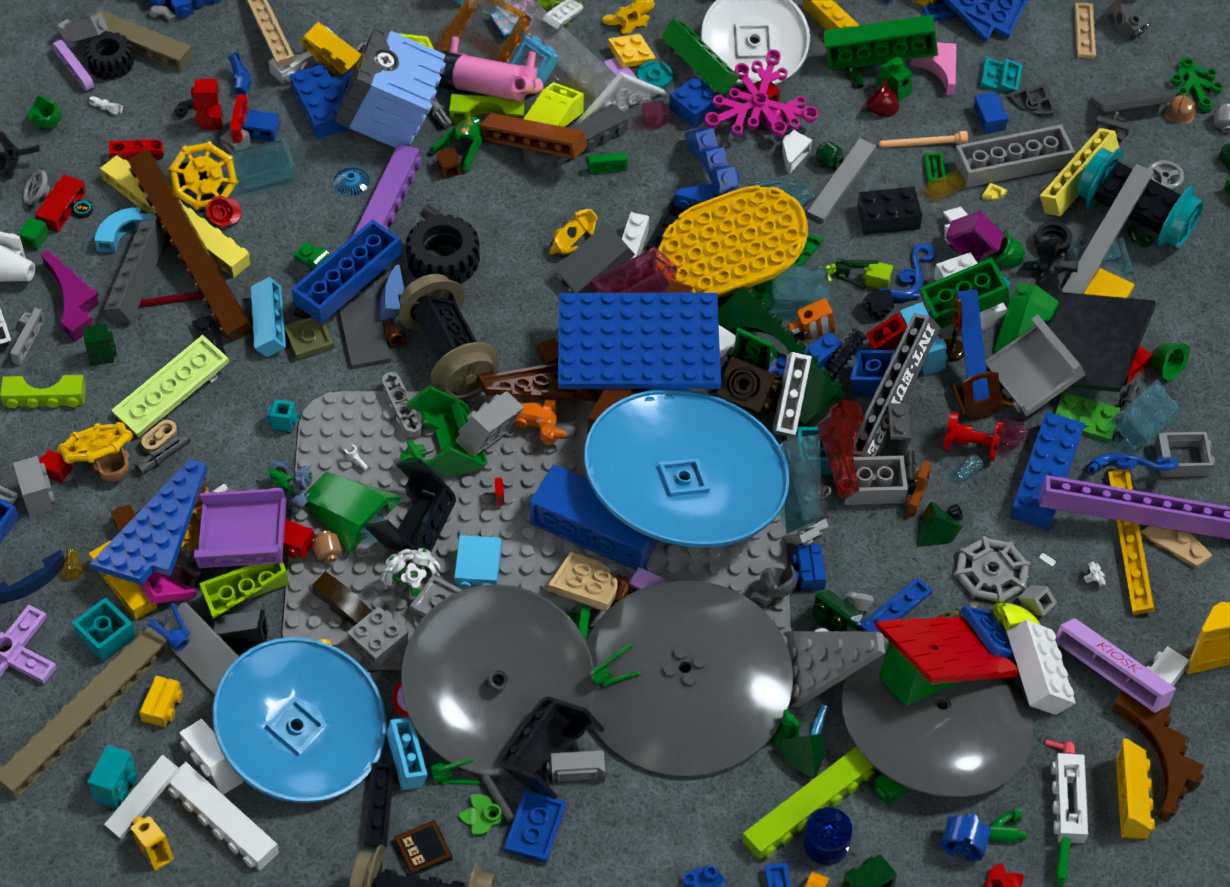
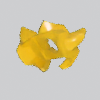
[549,209,598,255]

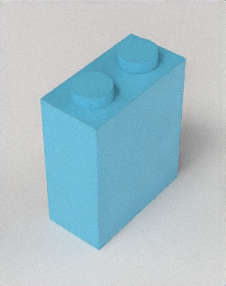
[455,535,502,590]

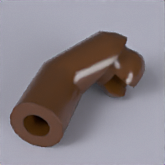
[614,575,629,602]

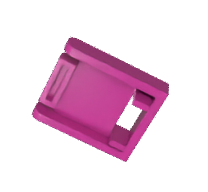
[140,562,197,604]

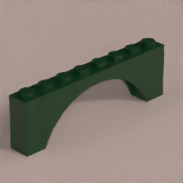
[718,286,846,427]

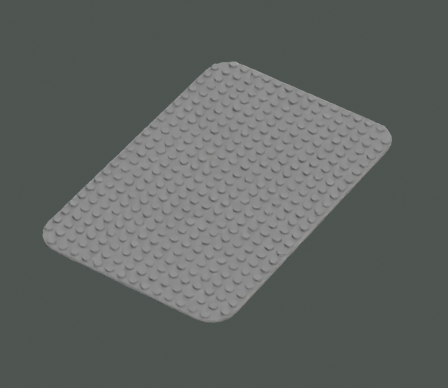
[282,391,791,671]

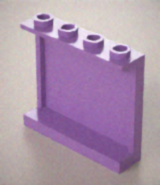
[194,488,287,568]

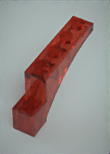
[817,400,864,499]

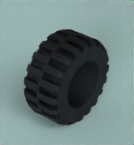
[406,214,480,284]

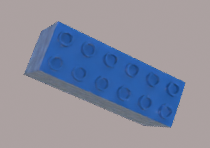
[530,465,659,570]

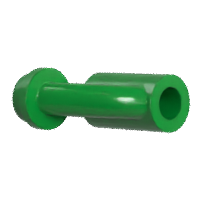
[989,806,1026,843]

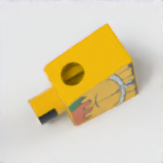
[130,816,174,871]

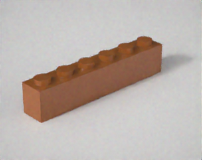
[479,113,587,159]

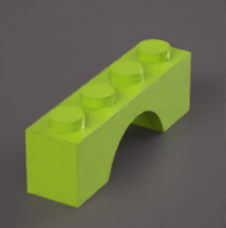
[450,94,525,123]
[0,375,86,408]

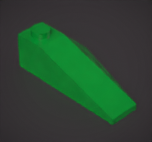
[994,283,1059,354]

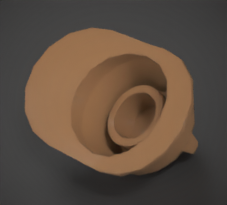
[1165,94,1197,124]

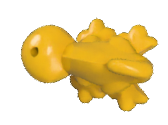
[602,0,655,34]

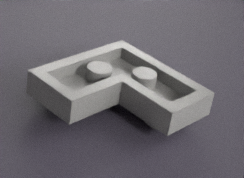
[783,519,829,545]

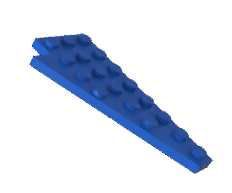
[943,0,1028,42]
[90,459,208,585]

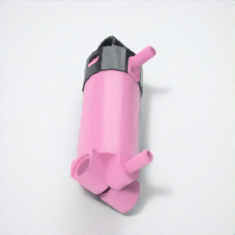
[438,37,543,101]

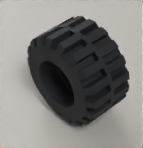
[85,31,134,80]

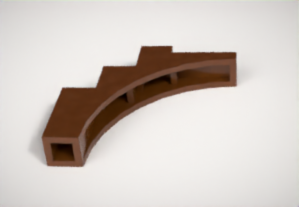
[1112,690,1204,822]

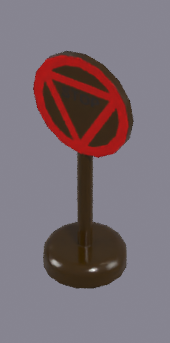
[944,296,964,362]

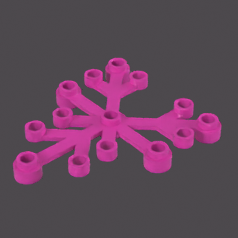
[705,49,818,137]

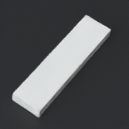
[542,0,584,29]
[104,755,180,839]

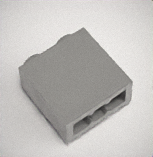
[347,606,409,669]

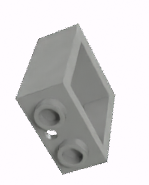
[1155,432,1215,477]

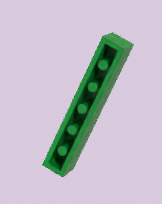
[661,18,740,95]

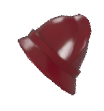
[860,79,899,117]

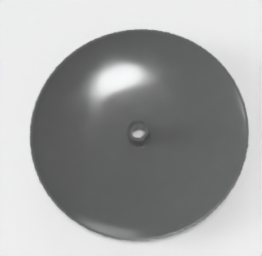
[401,584,595,777]
[842,642,1033,798]

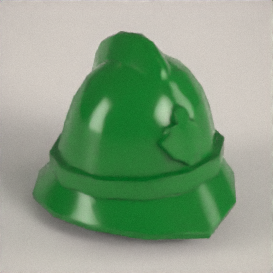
[988,229,1025,267]
[1151,343,1190,381]

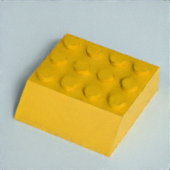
[1185,602,1230,674]

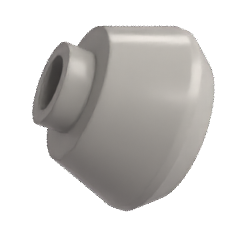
[846,592,874,615]

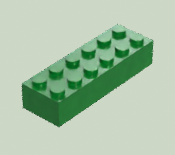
[824,15,939,70]

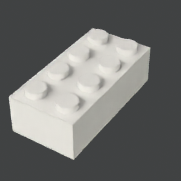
[934,253,1007,330]
[1007,620,1076,715]

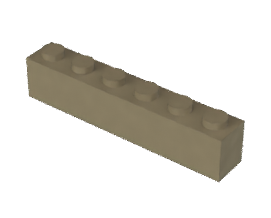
[95,9,193,72]

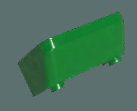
[406,386,488,477]

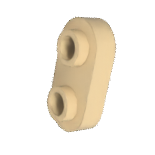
[141,420,177,453]

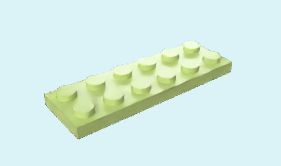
[111,335,230,438]

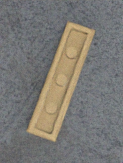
[1074,3,1096,59]

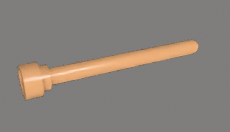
[878,131,968,148]

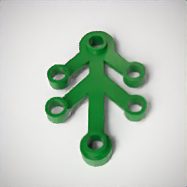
[1170,57,1223,113]

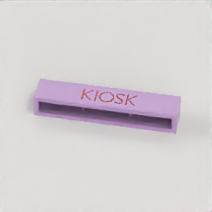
[1056,618,1176,713]

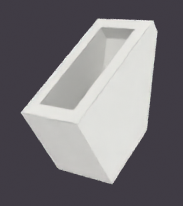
[782,130,812,174]

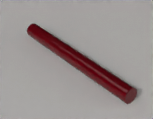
[139,291,205,308]

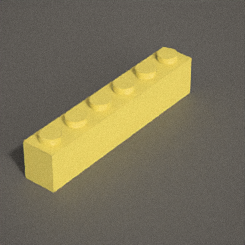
[1040,128,1119,216]

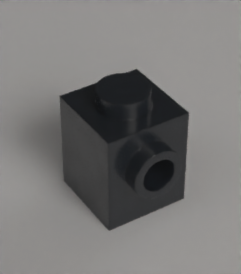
[863,289,895,318]

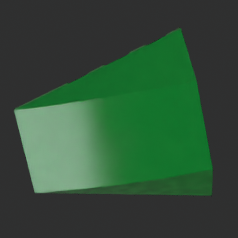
[305,472,402,554]

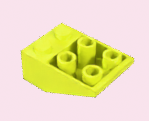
[524,82,584,127]

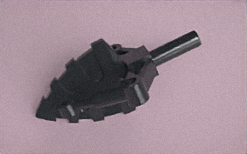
[0,131,40,178]

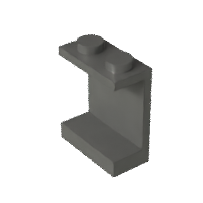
[881,403,911,456]

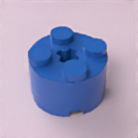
[941,813,991,862]

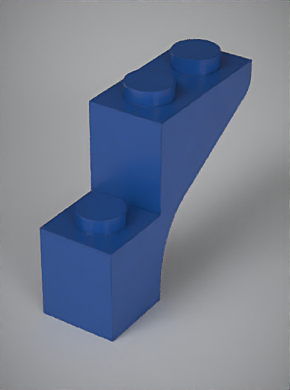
[674,173,740,209]

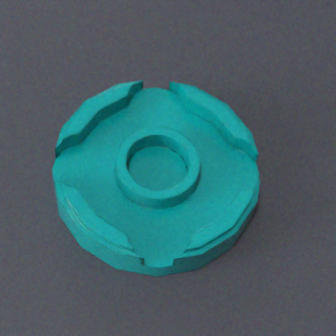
[637,61,673,89]

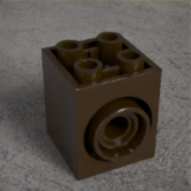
[716,357,783,414]

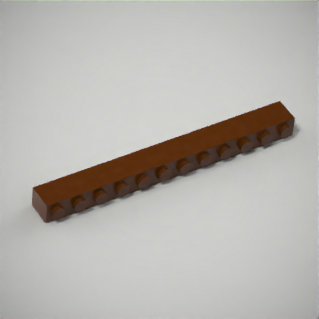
[128,149,253,342]

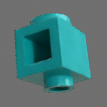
[267,399,299,432]

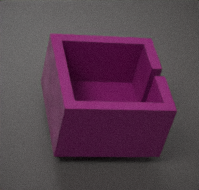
[946,210,1004,259]

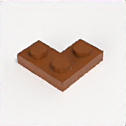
[905,461,932,516]

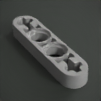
[382,372,422,438]

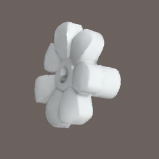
[1084,562,1106,587]

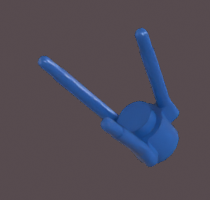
[147,603,190,651]

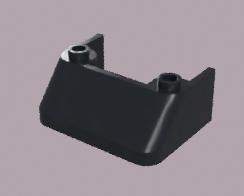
[365,458,456,553]
[498,696,605,800]

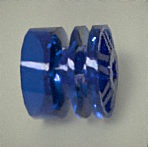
[803,807,853,866]

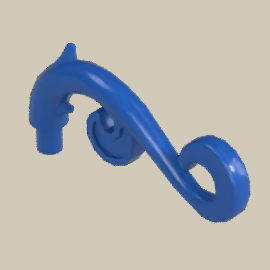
[880,243,936,302]
[1088,453,1179,474]

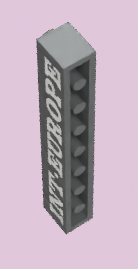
[847,313,940,457]

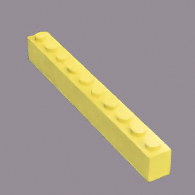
[100,156,250,278]

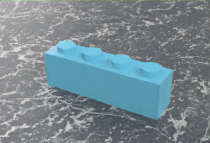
[250,277,286,357]

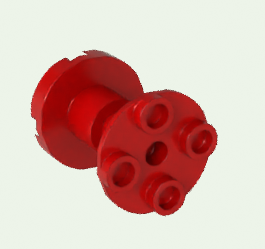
[942,412,1003,462]

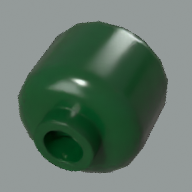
[816,141,844,169]

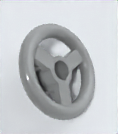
[1148,160,1184,190]
[23,170,50,205]

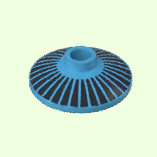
[333,167,370,196]

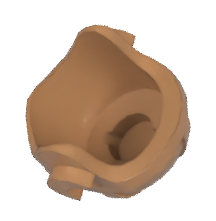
[92,447,130,482]

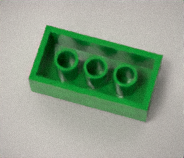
[920,258,1010,329]

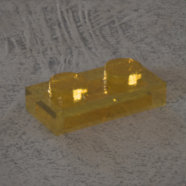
[925,170,967,201]

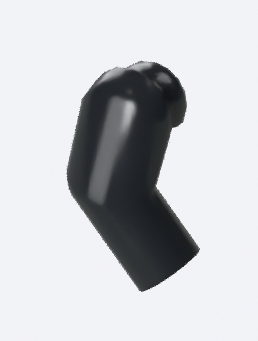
[175,98,195,118]

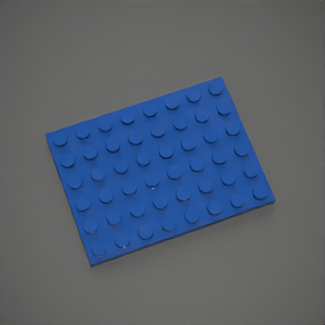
[558,293,721,389]

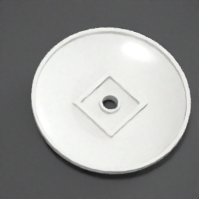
[701,0,810,85]

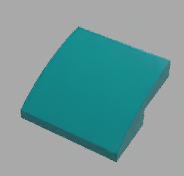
[979,56,1023,93]

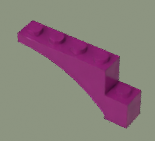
[41,251,99,342]

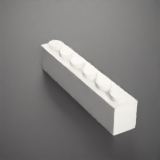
[167,762,279,871]

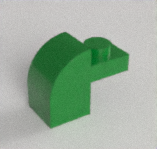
[294,242,330,272]

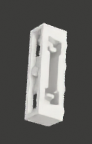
[1051,753,1088,844]

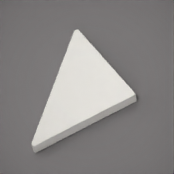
[575,72,667,124]

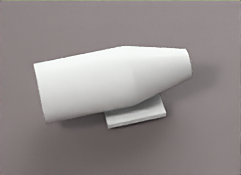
[0,232,35,282]

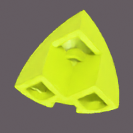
[992,603,1041,635]

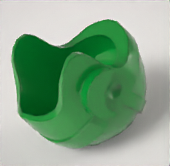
[28,95,61,129]

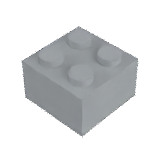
[13,456,56,517]

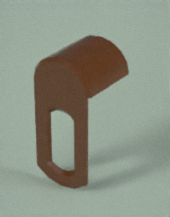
[953,371,1002,419]

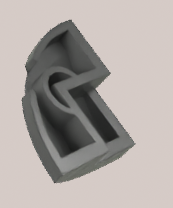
[1010,82,1057,115]

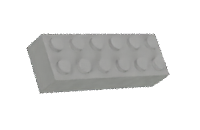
[954,125,1075,188]

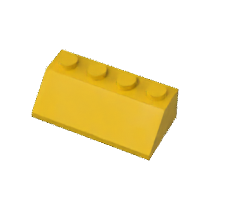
[1116,739,1155,839]

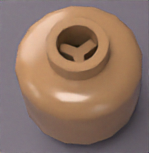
[312,531,342,563]

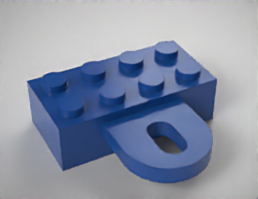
[289,64,352,139]

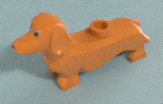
[514,400,568,445]

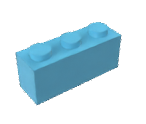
[386,717,427,790]

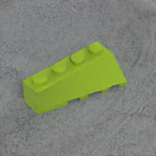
[199,561,289,619]

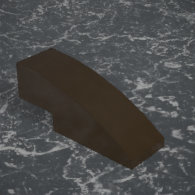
[312,571,372,626]

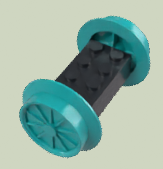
[1077,148,1205,248]

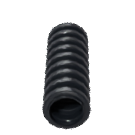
[825,328,867,380]

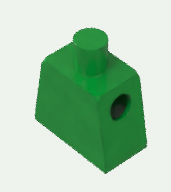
[876,57,912,102]

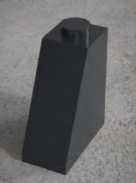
[211,610,269,648]

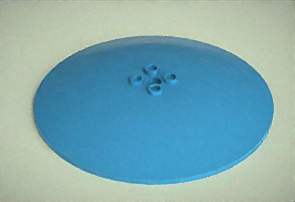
[584,389,789,548]

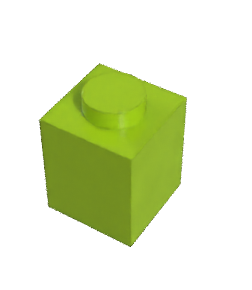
[862,262,893,289]

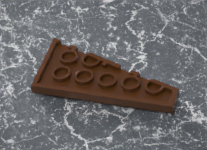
[478,363,603,401]

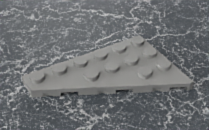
[784,631,885,707]

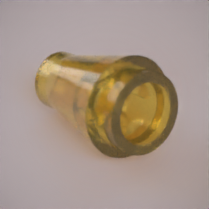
[62,549,83,580]

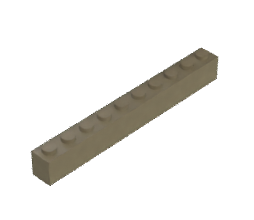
[0,626,170,800]

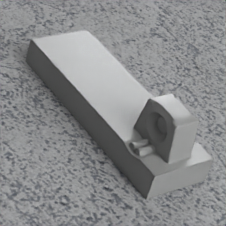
[10,308,45,366]

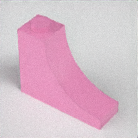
[911,42,956,95]

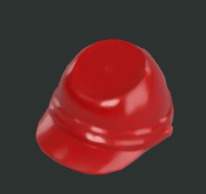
[206,196,242,227]

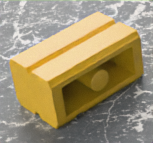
[139,676,183,728]

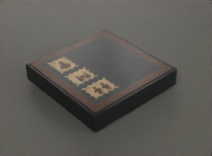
[394,820,453,874]

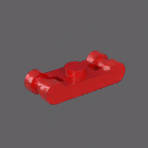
[230,94,249,143]

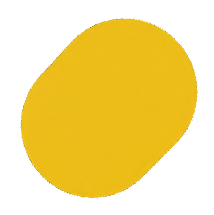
[658,185,808,298]

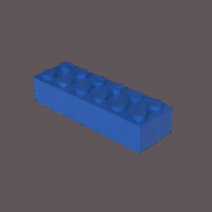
[291,219,402,324]
[1010,411,1085,531]

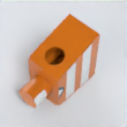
[788,298,835,340]

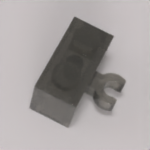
[164,543,204,589]

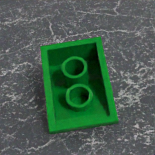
[734,327,779,370]

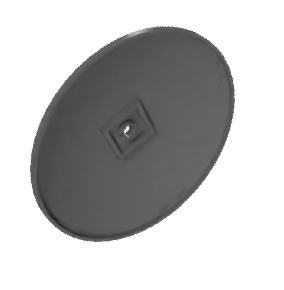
[586,580,793,778]

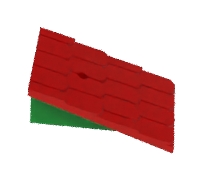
[875,616,1019,706]

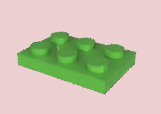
[1056,392,1121,442]

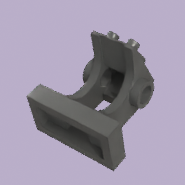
[1105,0,1152,40]

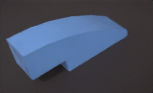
[379,265,404,321]

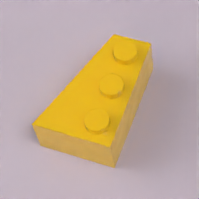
[299,22,361,77]

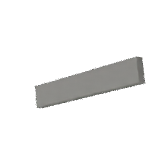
[807,138,876,223]

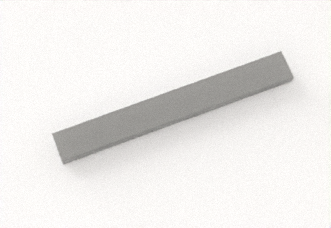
[1061,163,1154,294]

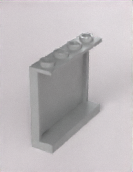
[985,314,1086,417]

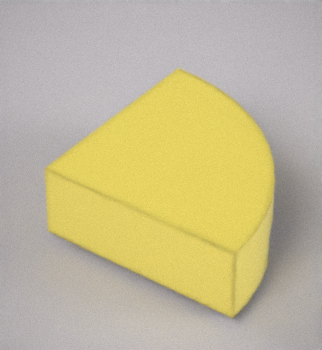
[982,183,1007,200]

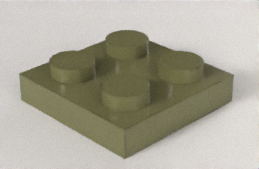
[284,317,334,360]

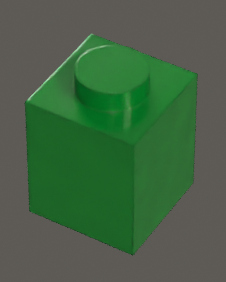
[18,217,49,251]
[875,775,909,805]

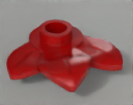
[984,863,1024,887]

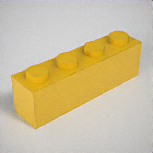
[802,0,859,30]
[89,541,157,620]

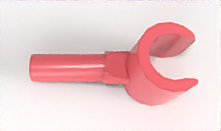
[1045,740,1075,754]

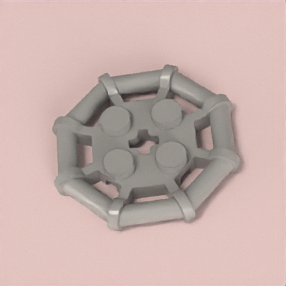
[954,536,1031,603]

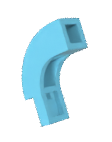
[94,207,160,253]

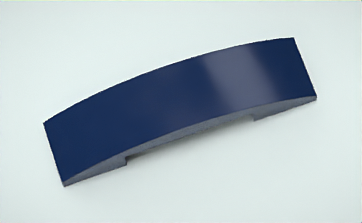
[0,550,66,604]

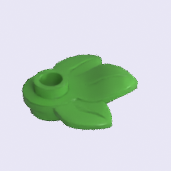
[459,794,504,835]

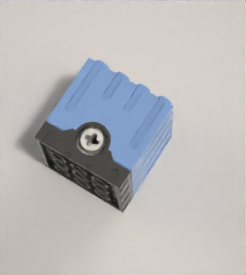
[335,24,446,148]

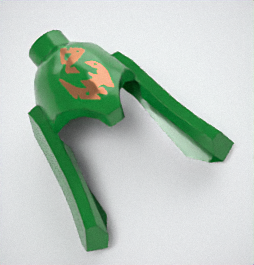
[429,117,482,171]

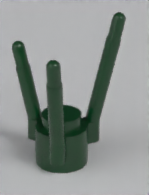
[834,259,879,288]

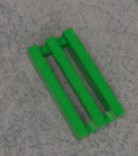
[924,153,947,185]
[1054,837,1071,887]

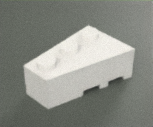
[179,719,244,795]

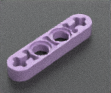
[52,39,94,92]

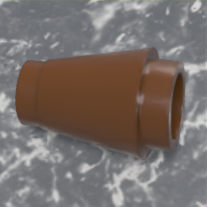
[383,319,405,347]

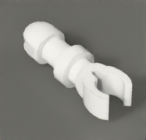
[89,96,123,115]

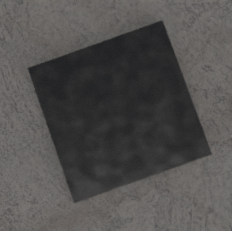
[1044,290,1156,392]

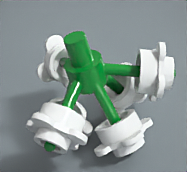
[381,548,441,597]

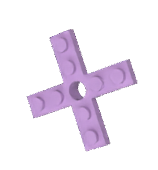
[0,605,57,684]

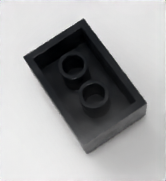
[857,186,922,235]

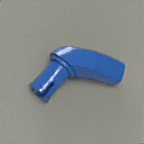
[227,52,252,95]

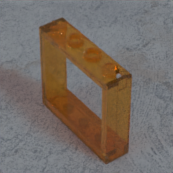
[437,0,531,63]

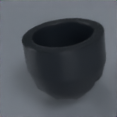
[946,503,963,521]

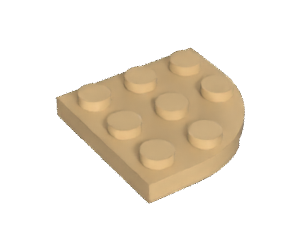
[547,552,618,611]

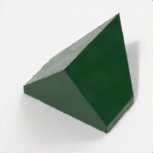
[917,501,963,547]
[780,733,825,779]

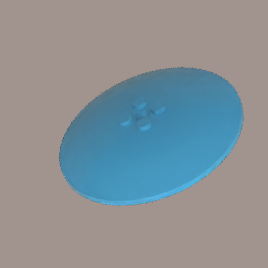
[212,637,387,803]

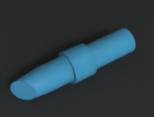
[810,705,829,735]

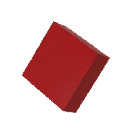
[494,477,504,506]

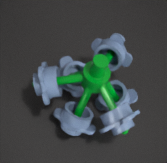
[268,460,313,510]

